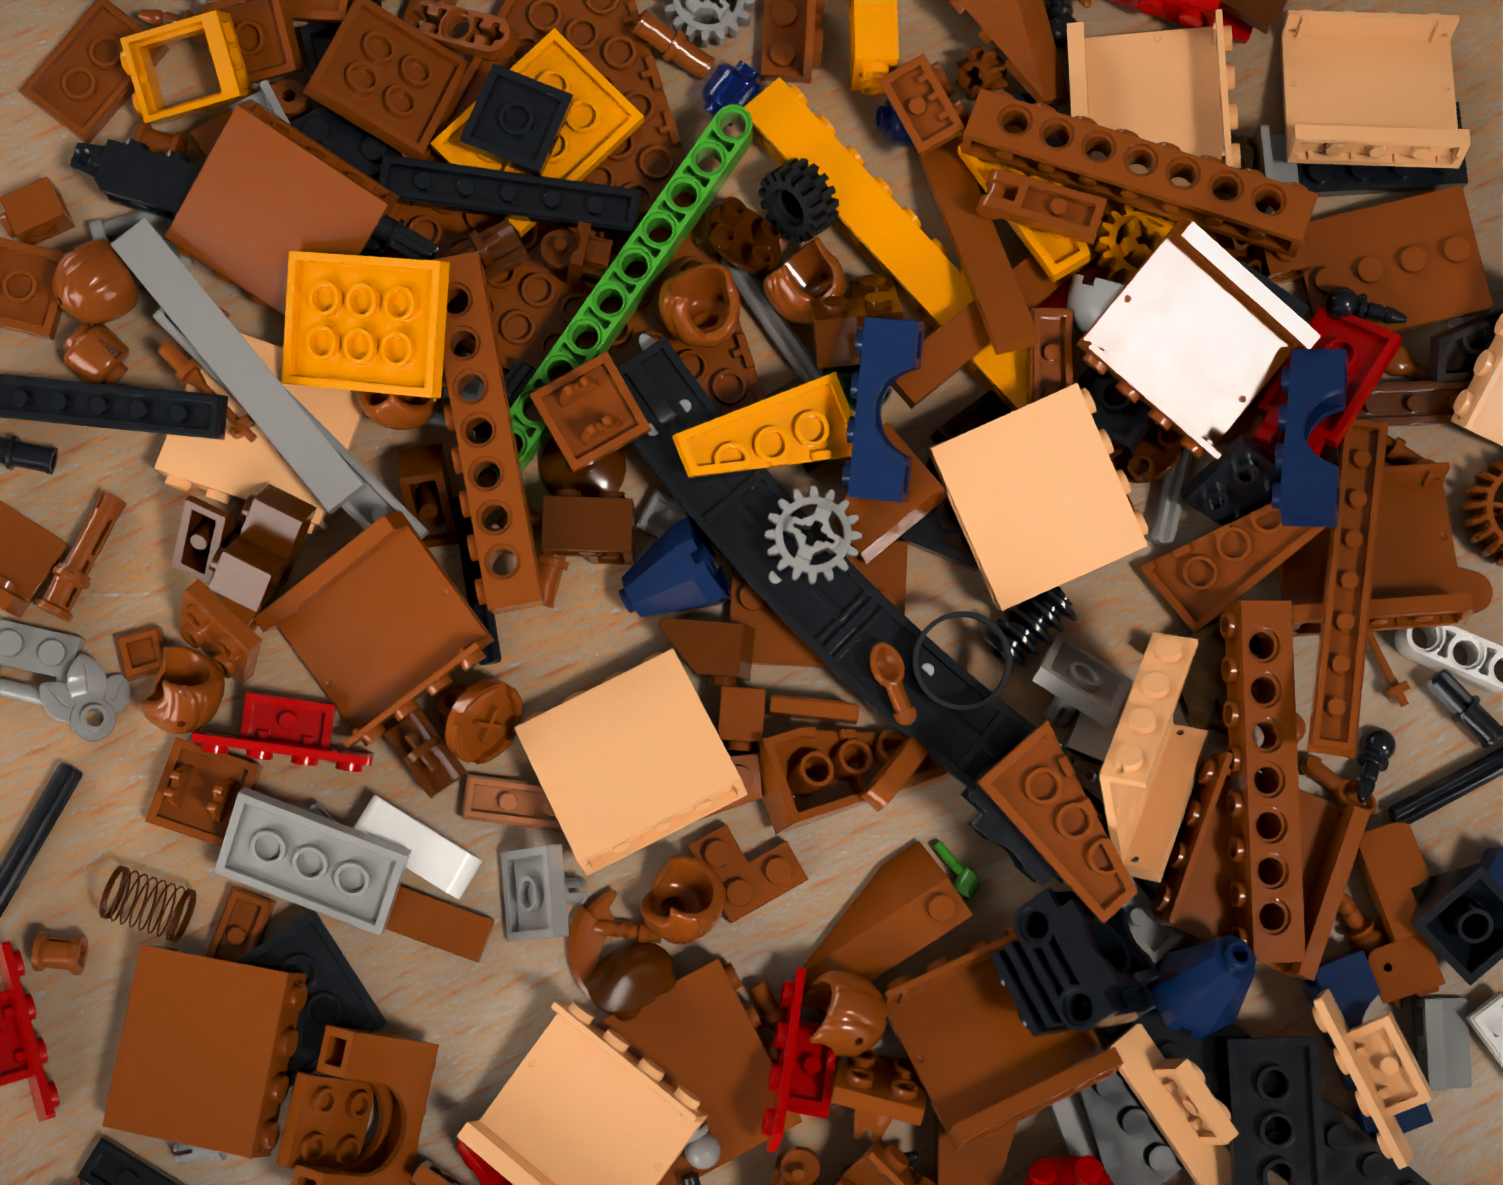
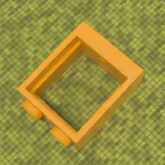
[849,0,899,95]
[120,10,253,125]

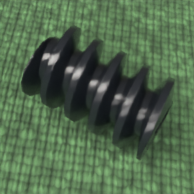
[979,586,1078,668]

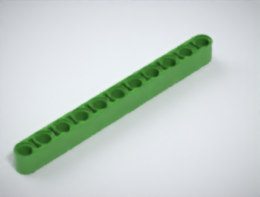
[478,105,753,481]

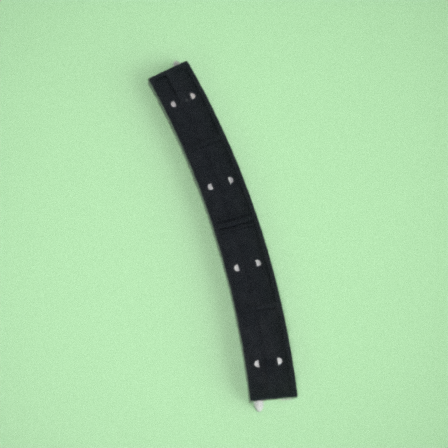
[617,334,1110,838]

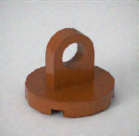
[435,678,523,765]

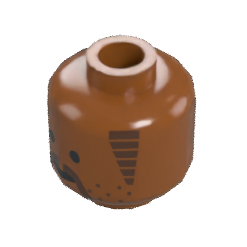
[63,323,129,385]

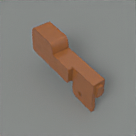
[1355,822,1446,1004]

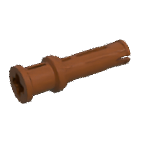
[34,491,127,622]

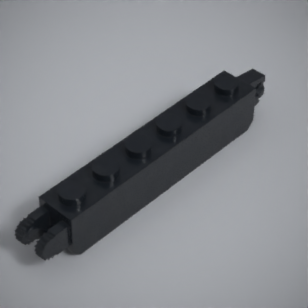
[70,138,390,257]

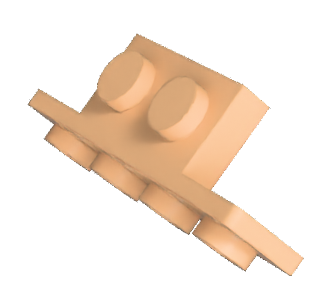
[1312,989,1434,1169]
[1106,1024,1239,1185]

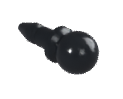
[1046,0,1077,48]
[1323,286,1407,324]
[1356,728,1396,803]

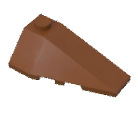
[949,0,1070,104]
[760,727,947,834]
[803,841,973,1014]

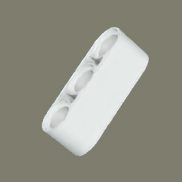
[1394,626,1503,694]
[353,794,483,899]

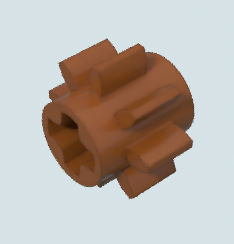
[955,46,1009,99]

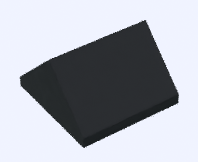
[1410,863,1503,986]

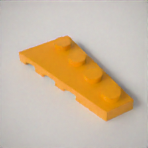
[958,125,1091,283]
[672,372,853,478]

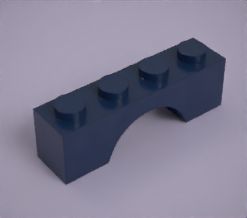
[842,317,925,502]
[1272,349,1348,527]
[1302,950,1434,1139]

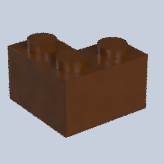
[811,274,903,369]
[208,484,317,612]
[541,489,636,565]

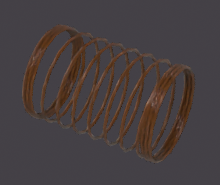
[99,865,197,942]

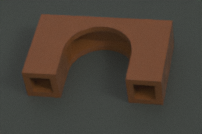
[291,1025,439,1185]

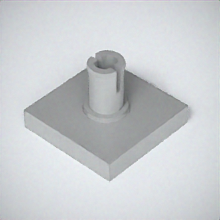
[1032,633,1132,729]
[501,844,587,942]

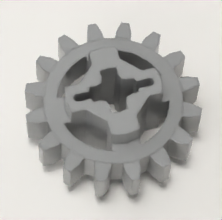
[663,0,754,48]
[765,486,862,585]

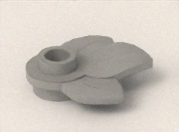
[39,654,131,742]

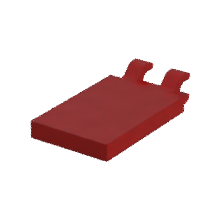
[1253,303,1402,457]

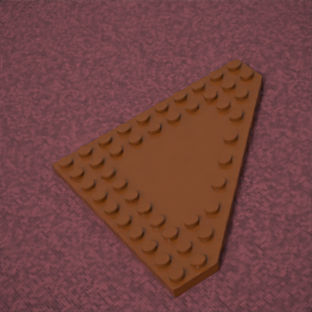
[385,0,766,415]

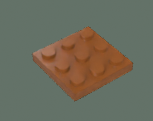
[303,0,470,159]

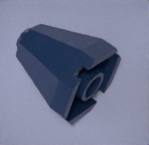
[619,517,732,617]
[1148,935,1257,1041]

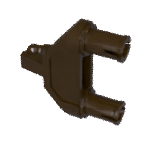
[1178,621,1260,736]

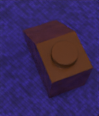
[398,443,458,548]
[172,495,243,584]
[658,617,755,687]

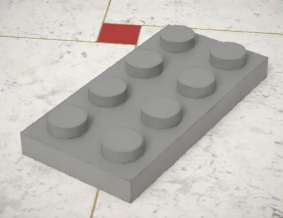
[214,787,412,936]

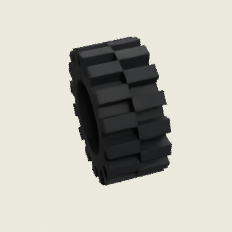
[759,158,839,243]

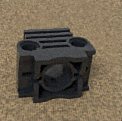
[960,742,1105,887]
[990,888,1161,1037]

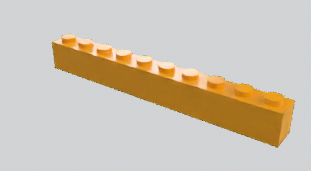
[744,77,1027,411]

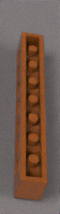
[962,88,1318,258]
[432,251,546,615]
[1220,600,1306,963]

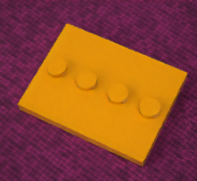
[430,28,645,237]
[281,251,450,398]

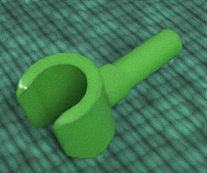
[933,841,980,900]

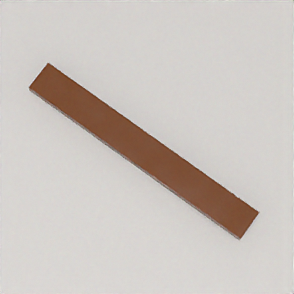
[891,197,1138,409]
[1307,418,1388,758]

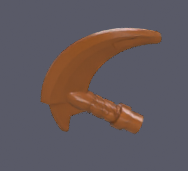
[568,890,662,1015]

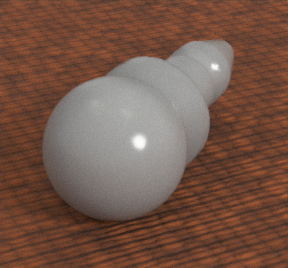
[672,1085,721,1169]

